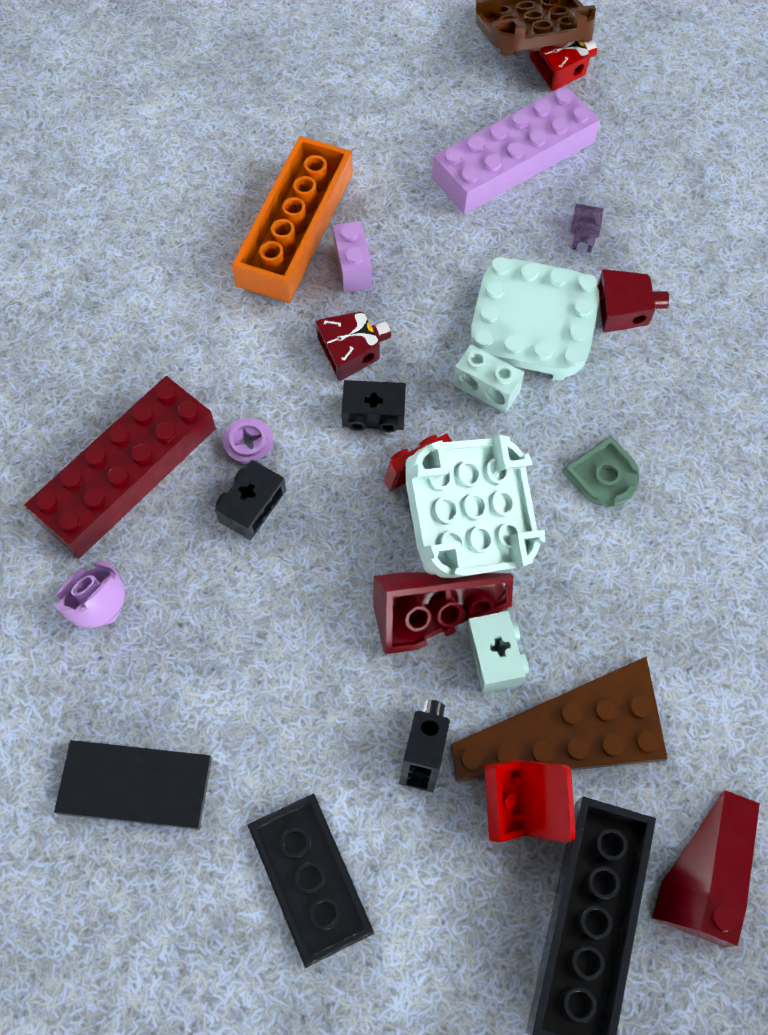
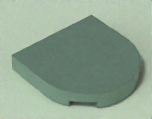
[562,436,639,507]

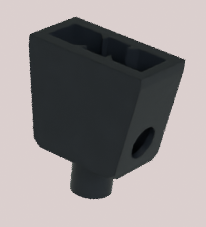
[399,700,450,793]

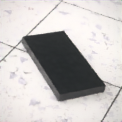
[54,740,212,830]
[247,793,375,968]

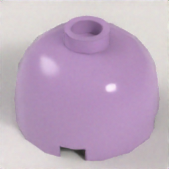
[54,561,126,628]

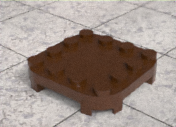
[475,0,596,56]

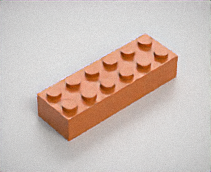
[232,136,353,304]

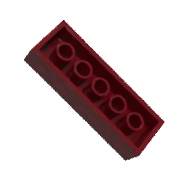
[24,376,216,559]

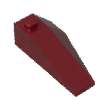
[373,572,514,654]
[651,790,760,947]

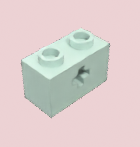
[466,611,529,693]

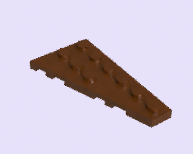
[451,656,668,782]

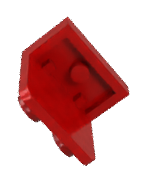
[485,760,576,843]

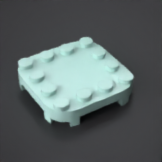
[469,257,600,381]
[405,435,545,578]

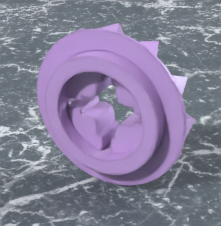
[223,418,273,465]

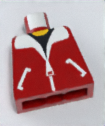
[529,40,597,91]

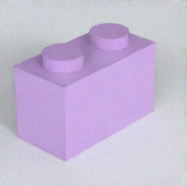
[333,221,372,293]

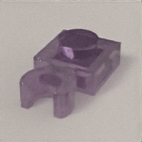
[570,204,604,253]

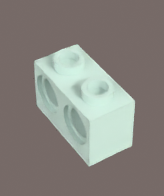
[453,345,525,413]

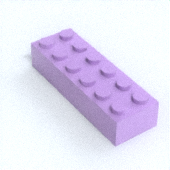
[432,85,600,214]

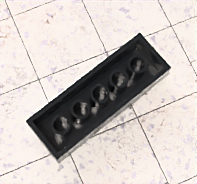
[526,796,656,1035]

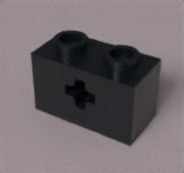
[341,380,406,433]
[215,460,286,540]

